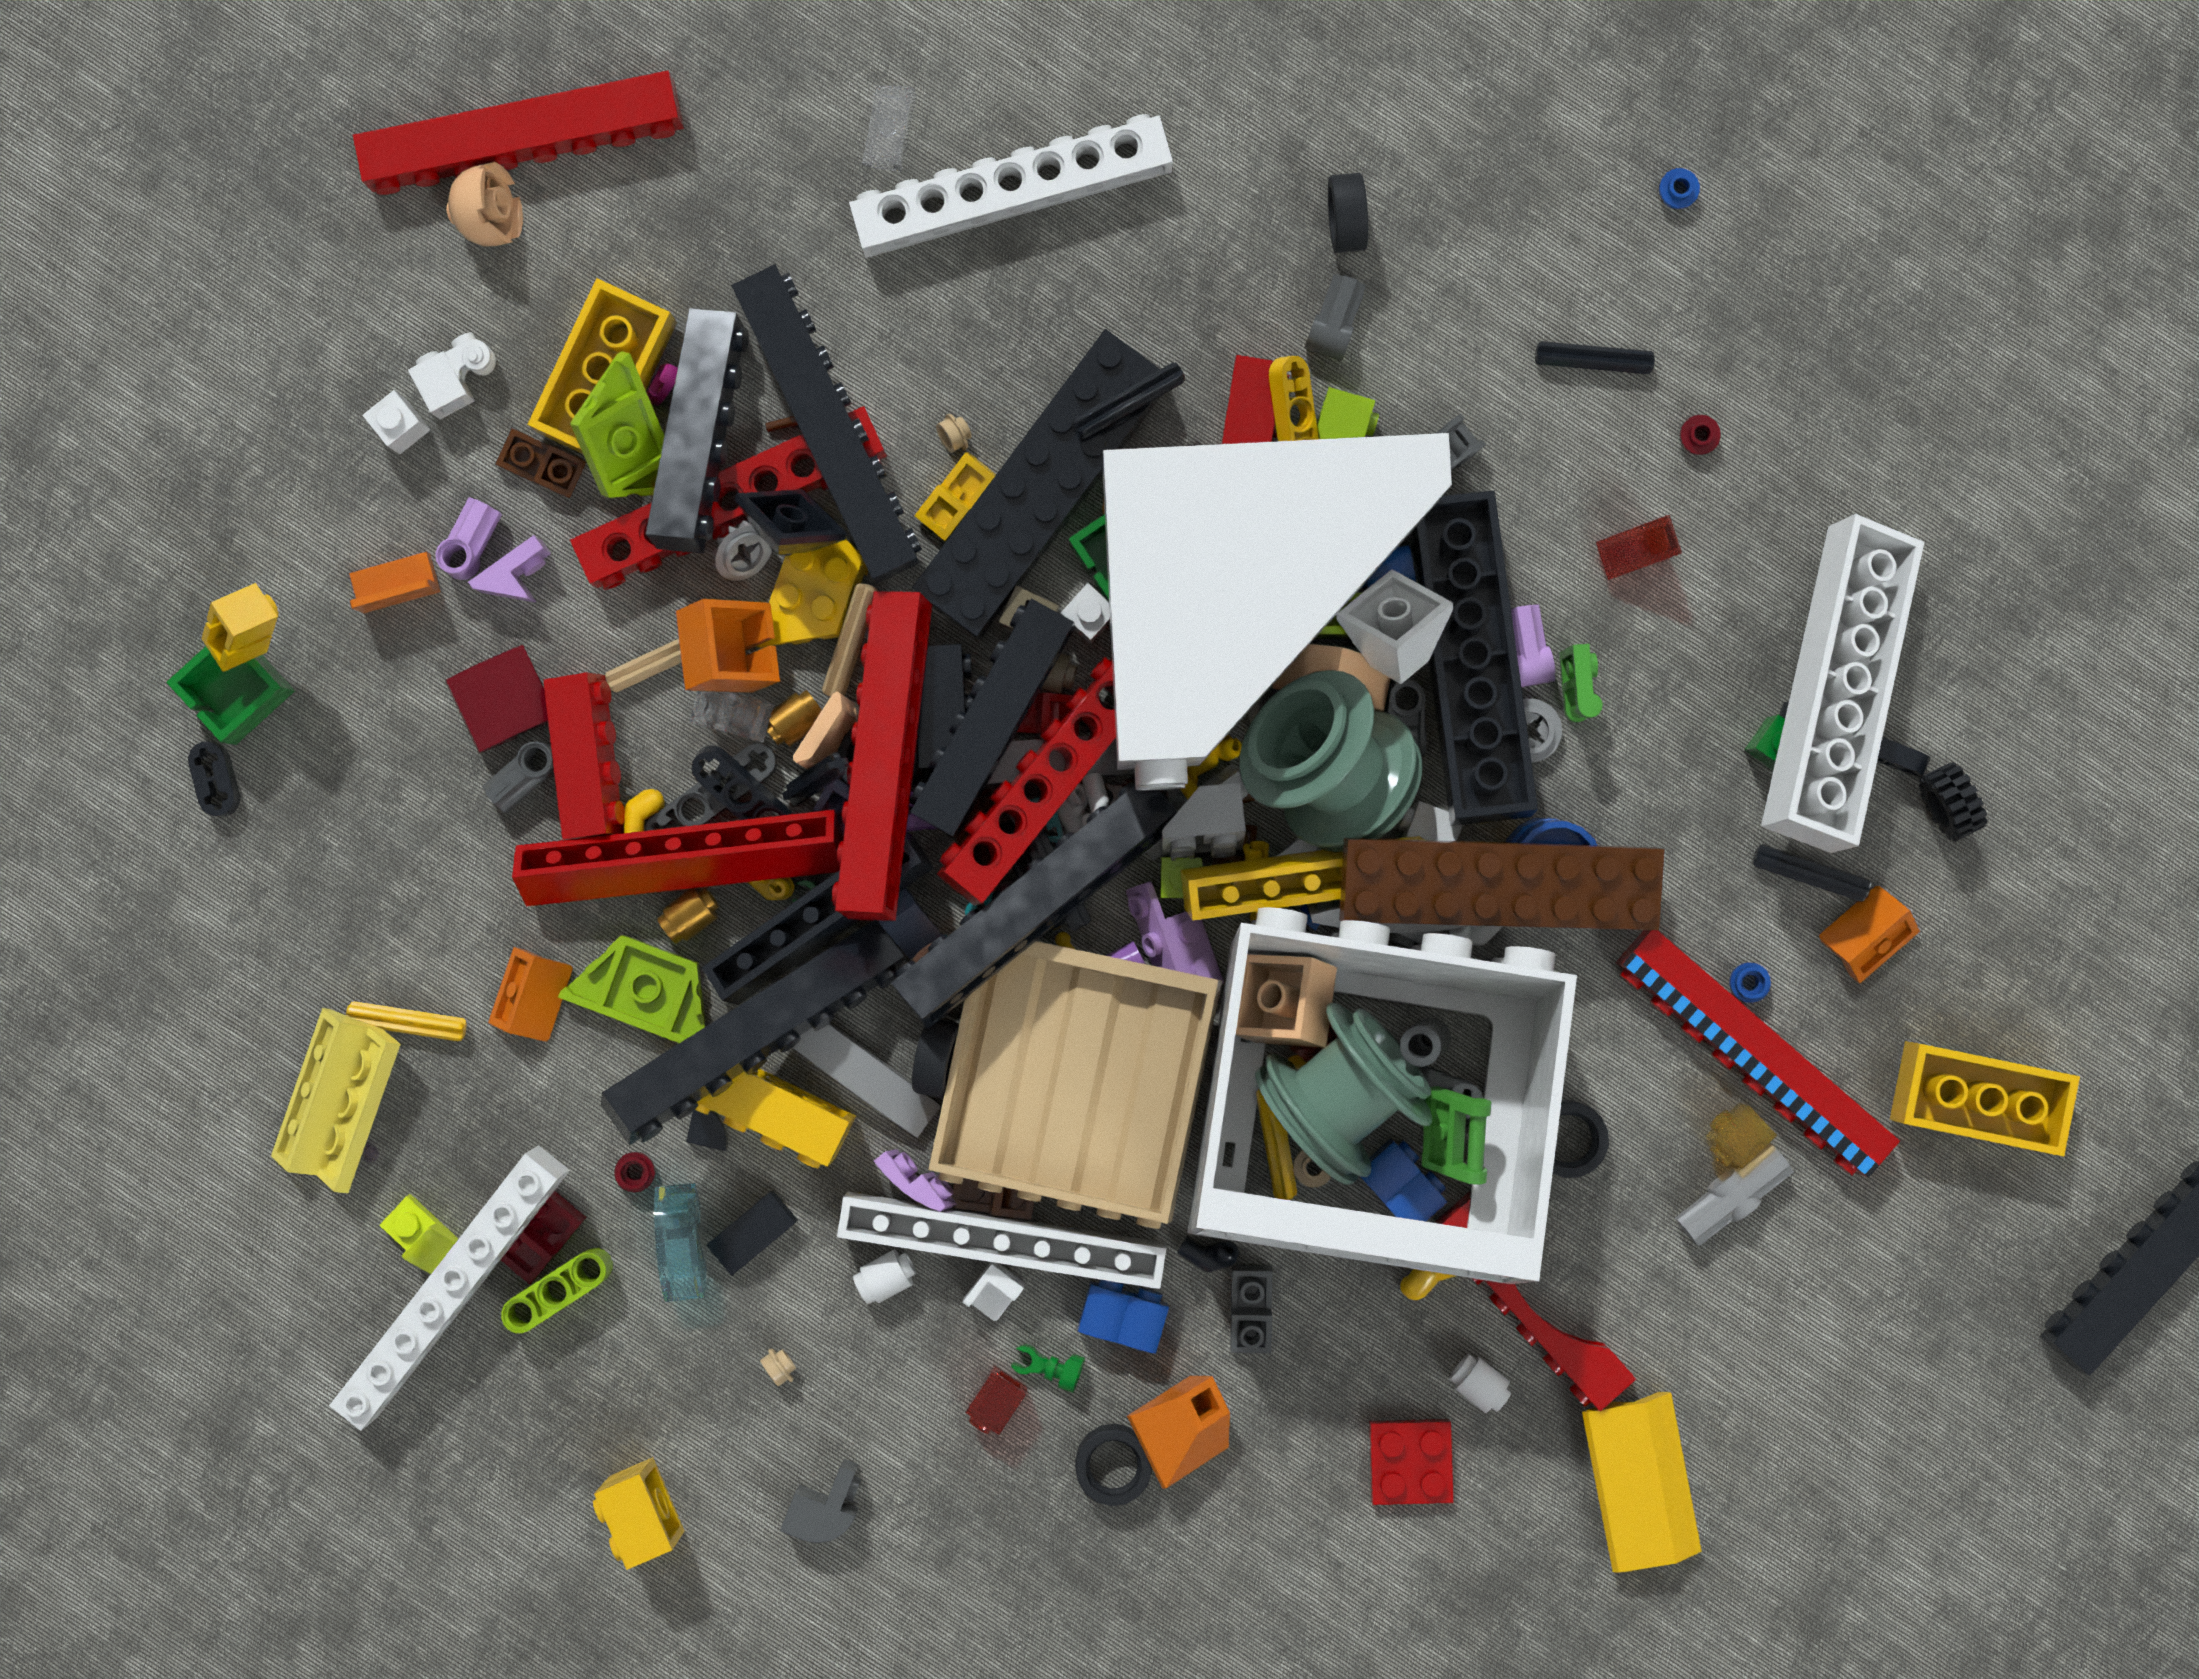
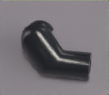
[1177,1236,1239,1273]

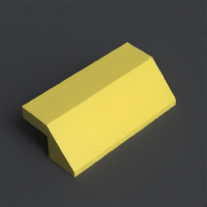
[271,1008,401,1193]

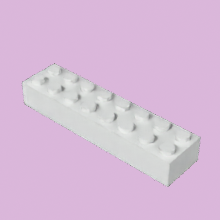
[1761,514,1924,853]

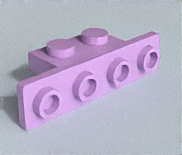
[1126,881,1224,984]

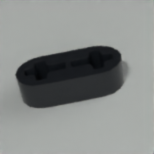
[188,741,240,817]

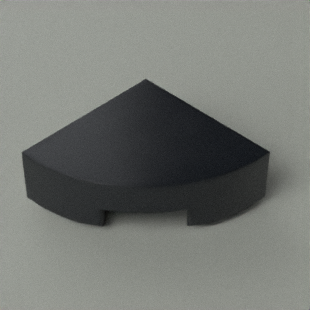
[686,1110,728,1151]

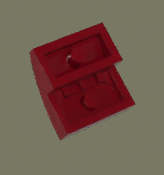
[445,645,548,754]
[501,1191,587,1285]

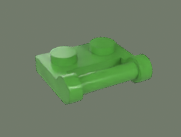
[1559,644,1603,723]
[1422,1086,1492,1185]

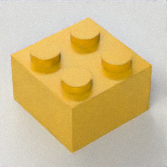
[593,1457,685,1570]

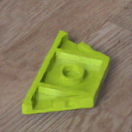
[570,351,665,498]
[558,935,706,1043]

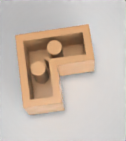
[1272,644,1391,711]

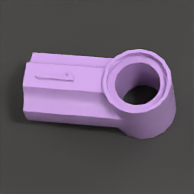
[435,497,502,580]
[1511,604,1556,687]

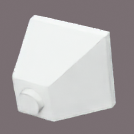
[1336,569,1453,684]

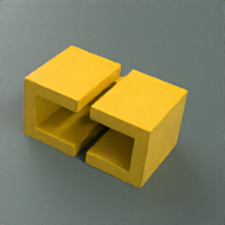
[202,583,278,672]

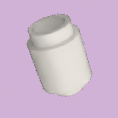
[853,1249,916,1304]
[1449,1354,1511,1413]

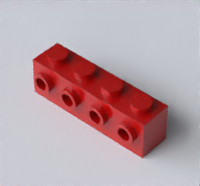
[543,672,625,840]

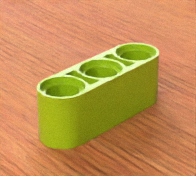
[501,1248,613,1333]

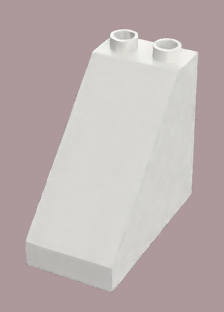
[1103,433,1452,790]

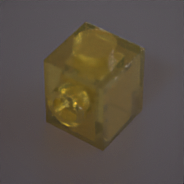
[1705,1103,1777,1169]

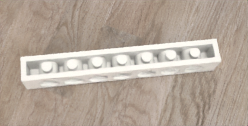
[849,114,1173,258]
[329,1145,570,1431]

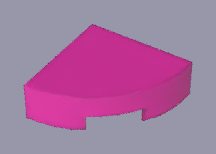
[646,364,678,406]

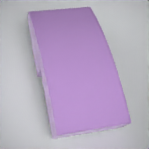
[874,1149,957,1212]

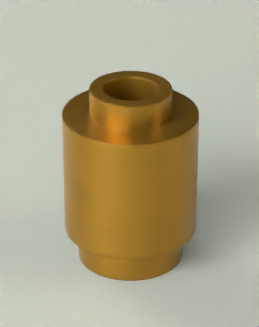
[764,689,822,747]
[657,888,720,944]

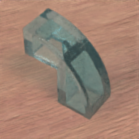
[654,1183,707,1302]

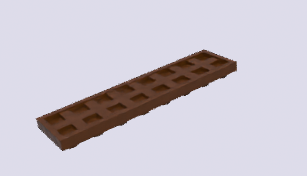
[1339,838,1665,930]

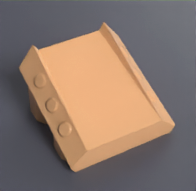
[793,691,859,779]

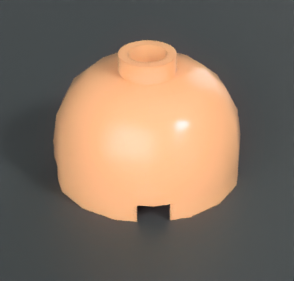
[446,162,523,247]

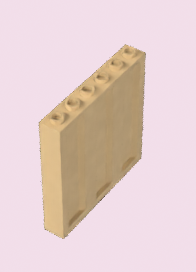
[928,941,1222,1229]

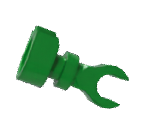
[1011,1344,1085,1393]

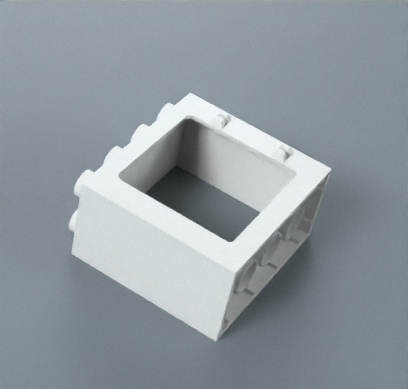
[1187,907,1577,1284]

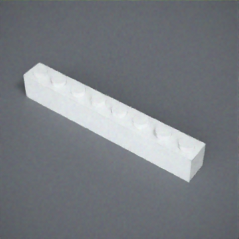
[837,1192,1167,1289]

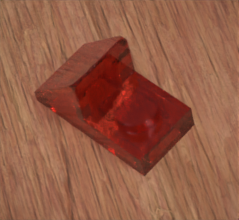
[1596,515,1682,580]

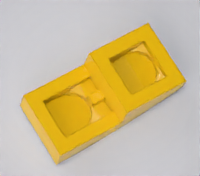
[914,452,996,541]

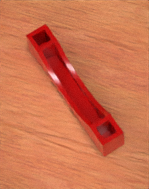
[1434,1191,1636,1411]

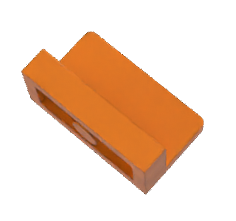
[349,552,441,613]
[1819,886,1920,984]
[488,947,573,1042]

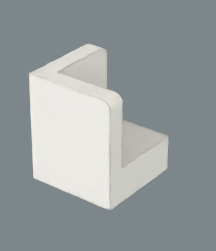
[962,1262,1025,1321]

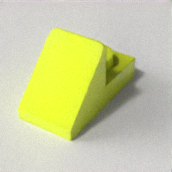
[379,1194,458,1274]

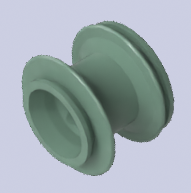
[1239,670,1422,852]
[1255,1002,1432,1185]

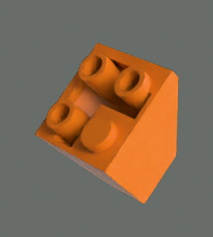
[1127,1376,1230,1489]

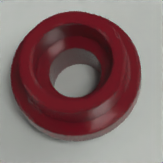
[1679,415,1721,455]
[614,1152,656,1193]

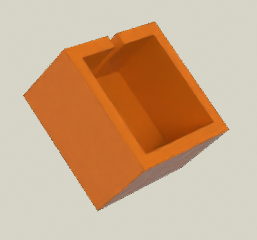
[676,599,780,693]

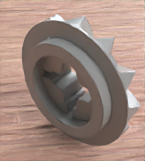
[711,520,772,581]
[1523,699,1562,763]

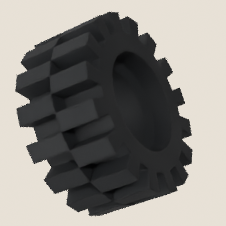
[1919,762,1987,842]

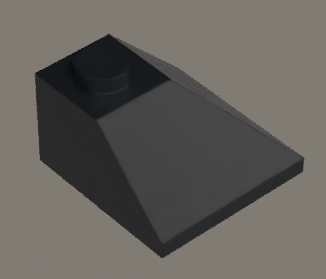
[735,489,847,556]

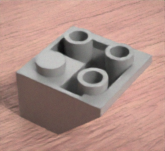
[1161,783,1246,861]

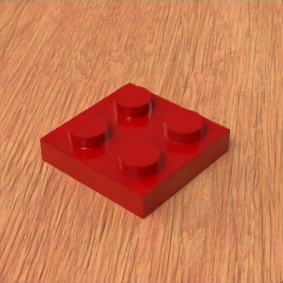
[1369,1419,1453,1505]

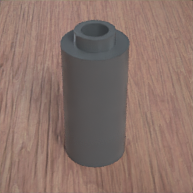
[1400,1018,1451,1067]

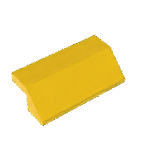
[1582,1392,1702,1573]

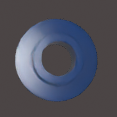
[1659,168,1700,209]
[1729,962,1771,1003]

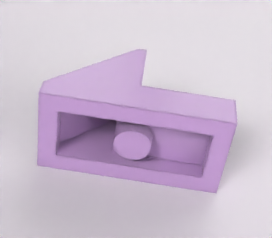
[468,535,551,602]

